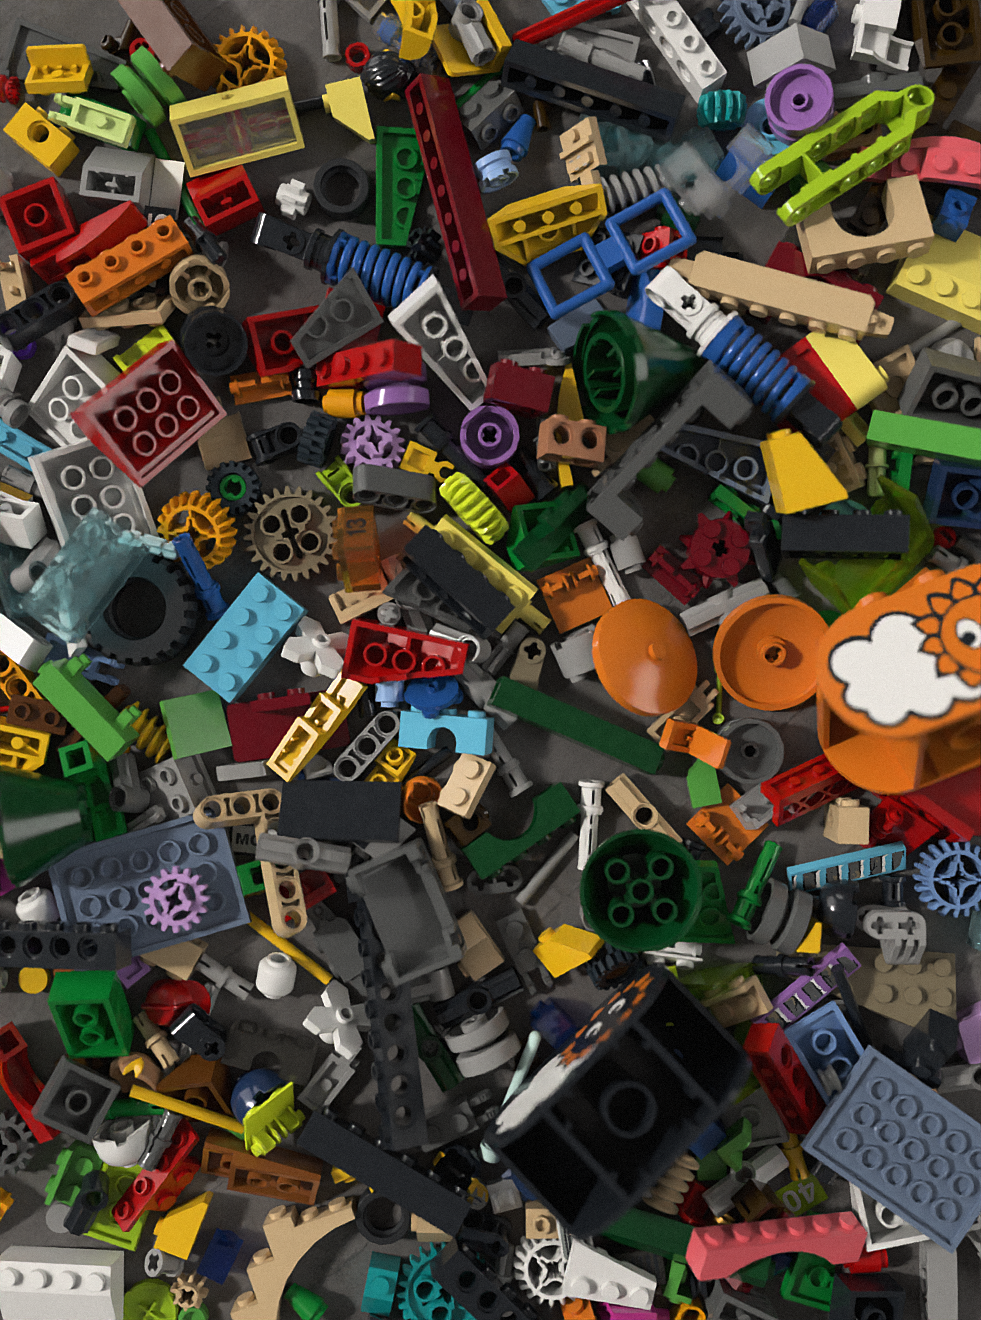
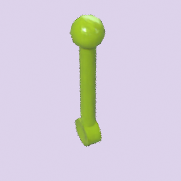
[712,668,725,725]

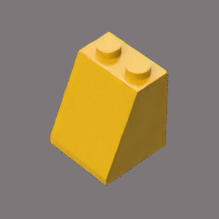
[759,428,848,514]

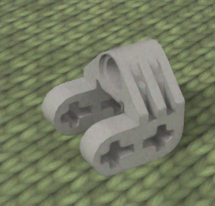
[855,903,926,965]

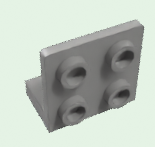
[138,754,217,825]

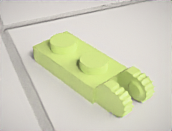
[47,93,137,149]

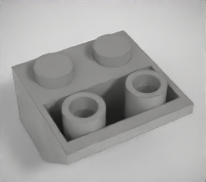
[79,147,155,214]

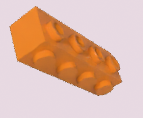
[65,215,194,317]

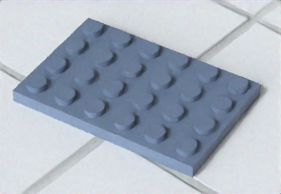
[48,809,252,971]
[801,1045,981,1254]

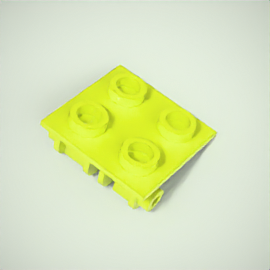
[243,1082,305,1157]

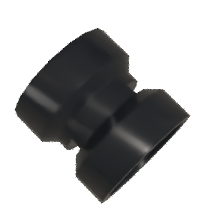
[291,369,321,404]

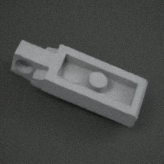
[297,1042,364,1112]

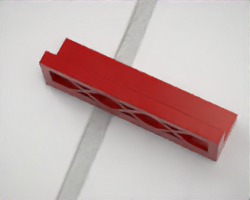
[760,754,859,827]

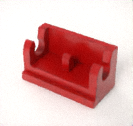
[279,869,340,922]

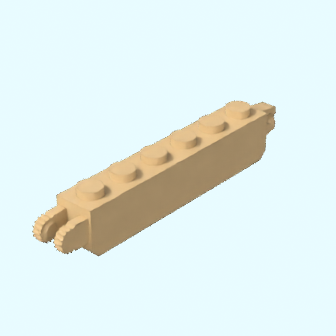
[669,251,894,342]

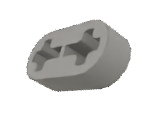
[216,759,273,781]

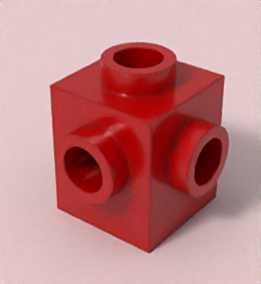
[640,226,688,270]

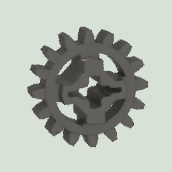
[0,1109,38,1177]

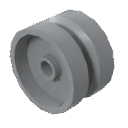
[444,1006,521,1077]

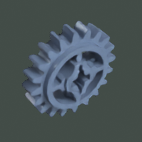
[717,0,795,50]

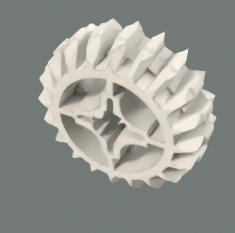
[513,1235,576,1308]

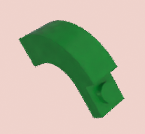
[58,740,128,842]

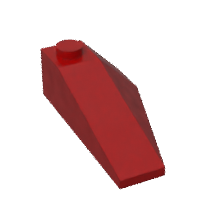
[241,305,319,378]
[341,617,469,684]

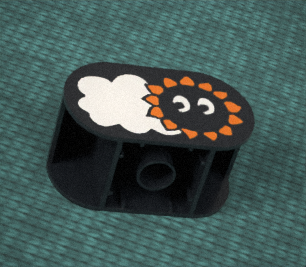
[484,962,752,1241]

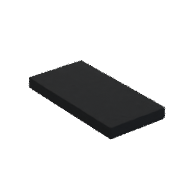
[277,780,403,843]

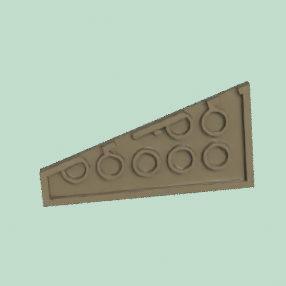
[776,944,957,1028]

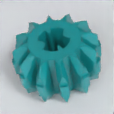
[696,89,747,132]

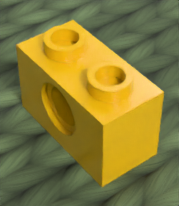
[3,102,80,178]

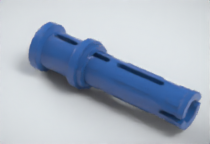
[172,533,230,620]

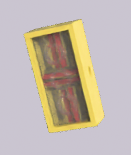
[169,76,305,178]

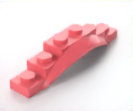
[857,136,981,190]

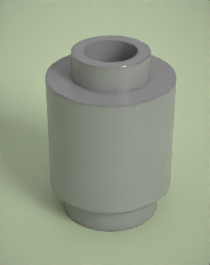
[609,534,646,575]

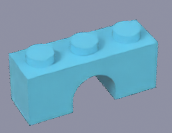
[398,705,495,756]

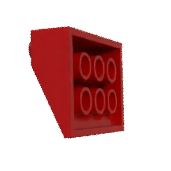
[69,339,227,488]

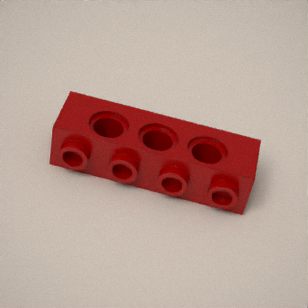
[743,1023,826,1134]

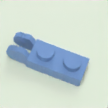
[43,632,125,686]

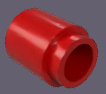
[843,1246,888,1274]

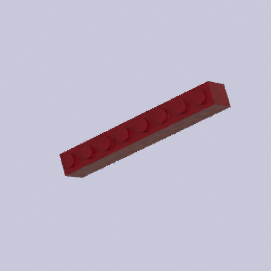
[405,73,507,311]

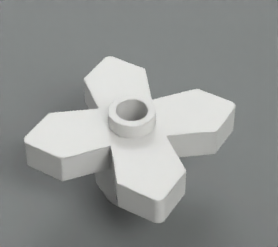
[281,616,349,679]
[303,979,371,1060]

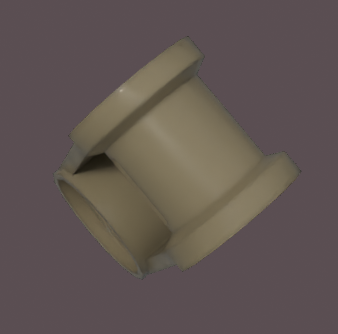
[509,636,546,690]

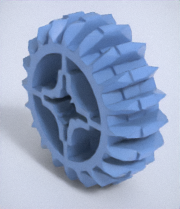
[912,839,981,918]

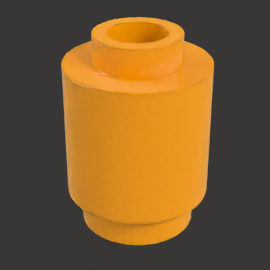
[322,388,367,419]

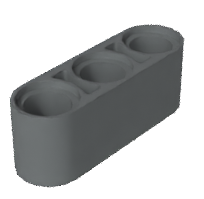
[353,464,437,514]

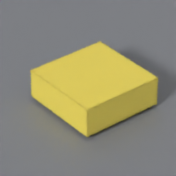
[841,412,869,447]

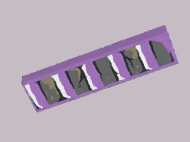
[751,942,862,1030]

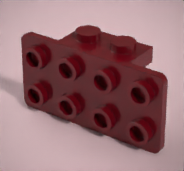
[227,687,351,762]

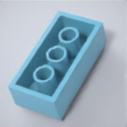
[183,572,309,703]

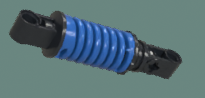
[250,212,474,326]

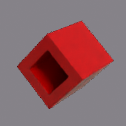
[483,462,535,514]

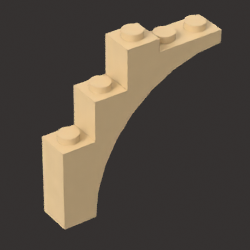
[230,1196,357,1320]

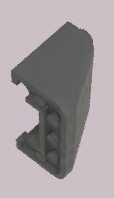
[346,837,467,986]

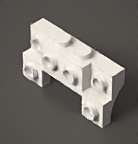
[850,0,914,74]

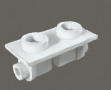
[639,942,703,970]

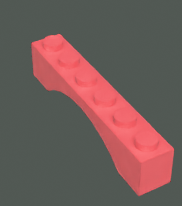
[685,1211,868,1281]

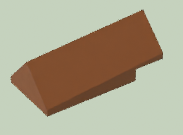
[201,1127,323,1206]

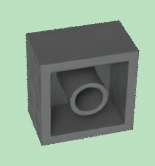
[31,1055,121,1144]

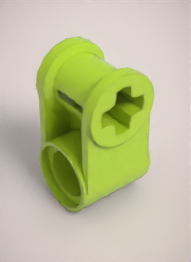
[315,455,367,512]

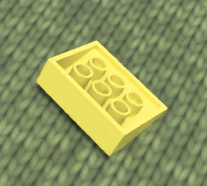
[885,214,981,335]

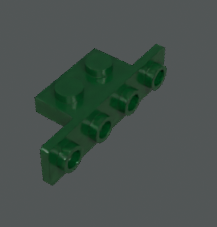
[512,481,590,573]

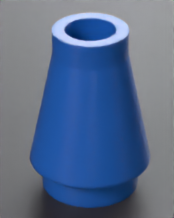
[500,114,536,162]

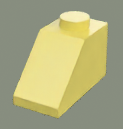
[322,76,376,144]

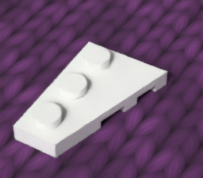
[561,1239,657,1310]

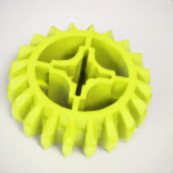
[439,472,509,545]

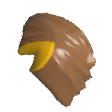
[109,1052,164,1093]

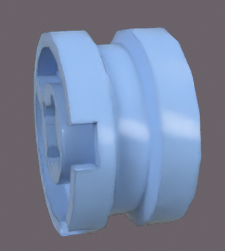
[473,150,519,193]

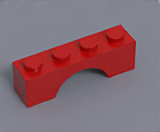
[316,339,422,389]
[0,1021,62,1144]

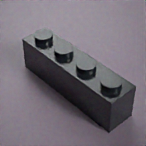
[396,525,515,640]

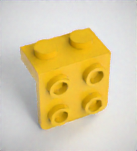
[432,0,512,77]

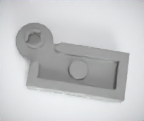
[497,347,570,369]

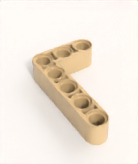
[193,788,307,938]

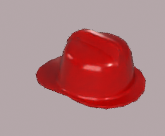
[141,979,211,1027]

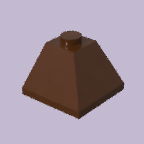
[156,1054,234,1123]

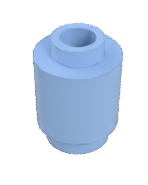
[375,680,405,707]

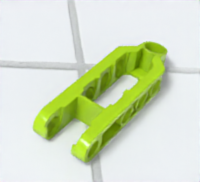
[749,85,935,227]

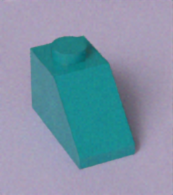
[360,1251,401,1317]

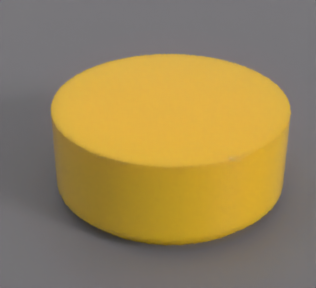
[18,968,51,994]

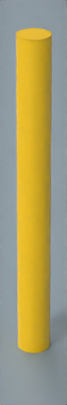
[247,911,333,985]
[129,1085,244,1134]

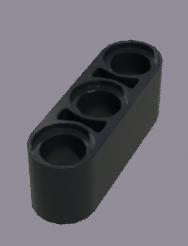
[0,281,79,351]

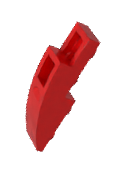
[30,200,148,285]

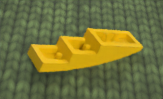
[555,363,584,491]
[267,670,368,782]

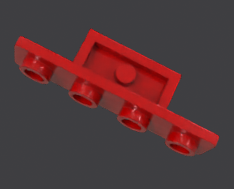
[111,1119,202,1232]

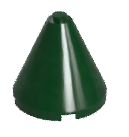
[573,310,704,435]

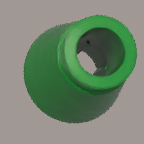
[284,1282,329,1320]

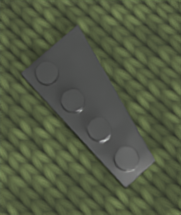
[0,17,130,93]

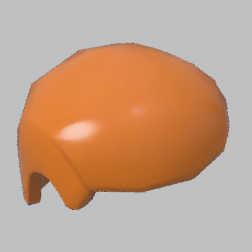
[401,776,442,824]

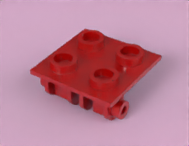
[860,795,939,856]

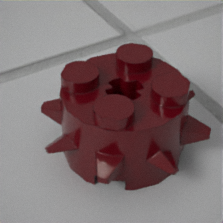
[679,511,755,589]

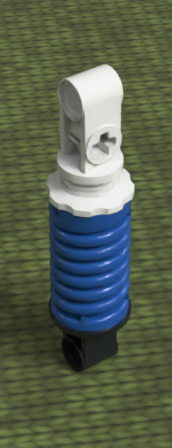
[645,266,843,449]

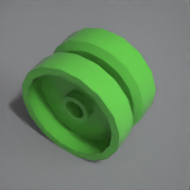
[110,46,187,129]

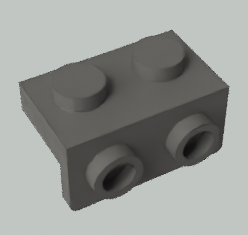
[458,76,524,151]

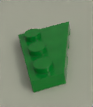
[678,860,735,944]
[779,1210,835,1312]

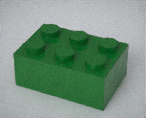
[47,970,136,1059]

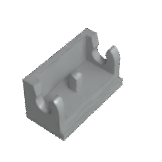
[729,773,787,830]

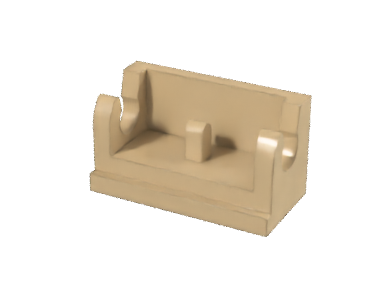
[0,254,39,319]
[329,570,395,625]

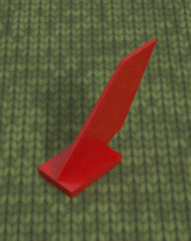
[871,766,981,843]

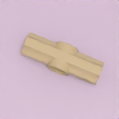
[604,773,683,843]

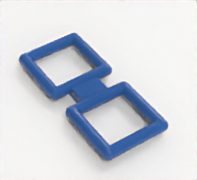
[526,188,697,320]

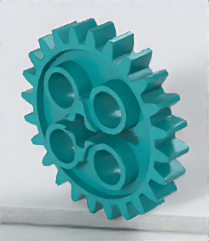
[396,1242,491,1320]

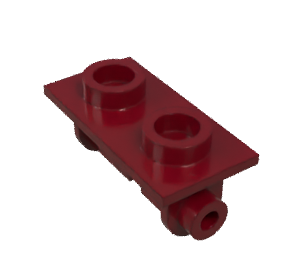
[642,545,703,606]

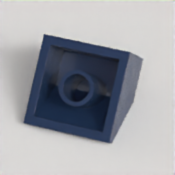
[922,458,981,529]

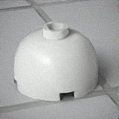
[93,1115,154,1168]

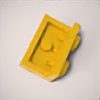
[24,44,94,96]

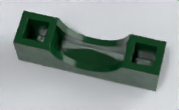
[460,782,581,880]

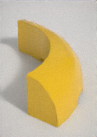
[389,0,438,60]

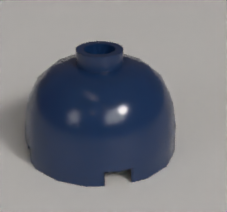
[230,1068,288,1126]

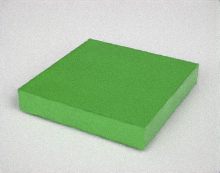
[159,690,232,760]

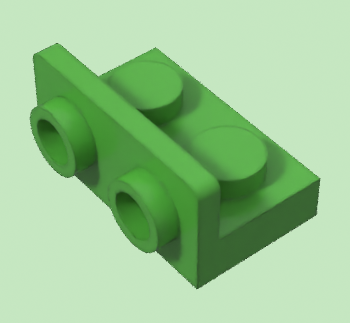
[45,1139,103,1206]

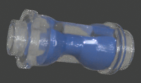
[372,12,436,70]

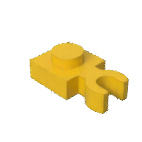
[398,440,454,484]

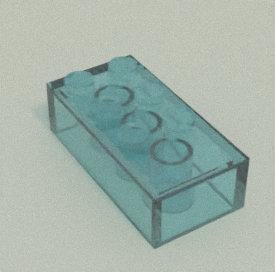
[18,507,152,644]

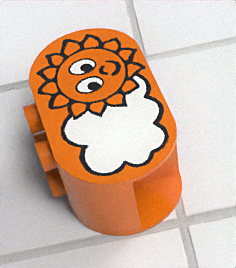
[816,564,981,795]

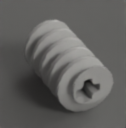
[600,164,664,214]

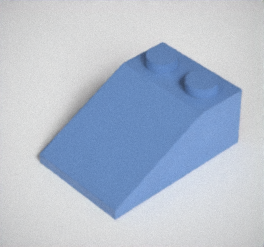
[783,1000,864,1105]

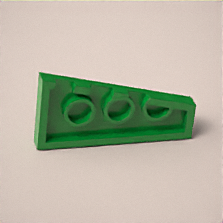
[375,126,425,249]

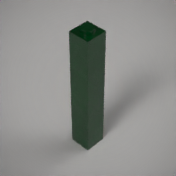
[487,676,665,775]
[597,1208,776,1288]

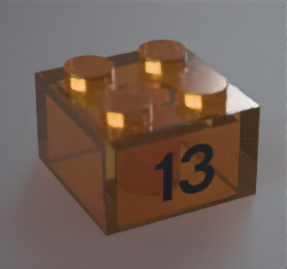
[332,505,381,593]

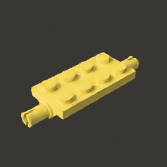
[403,512,551,635]

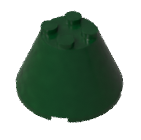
[0,765,93,888]
[579,829,703,953]

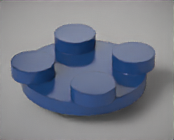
[404,675,464,719]

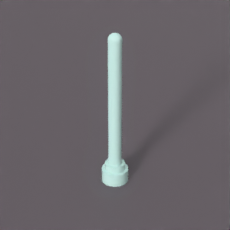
[478,1031,541,1163]

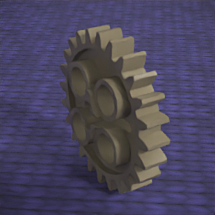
[243,486,341,582]

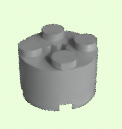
[550,624,595,683]

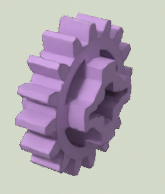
[340,414,405,469]
[142,866,211,933]

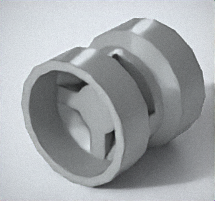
[0,388,30,429]

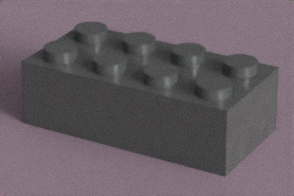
[897,347,981,429]

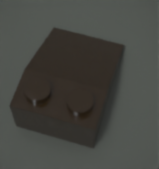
[905,0,981,70]

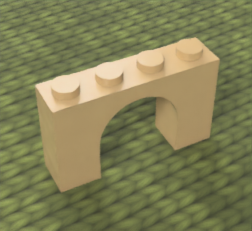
[796,174,934,275]

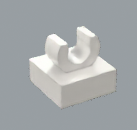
[487,1177,523,1214]

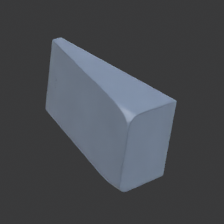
[547,299,604,355]

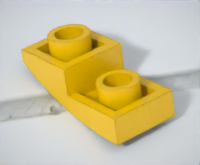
[364,739,417,782]

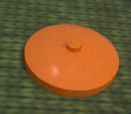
[713,594,829,711]
[592,599,697,717]

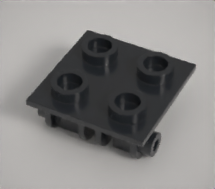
[572,227,645,297]

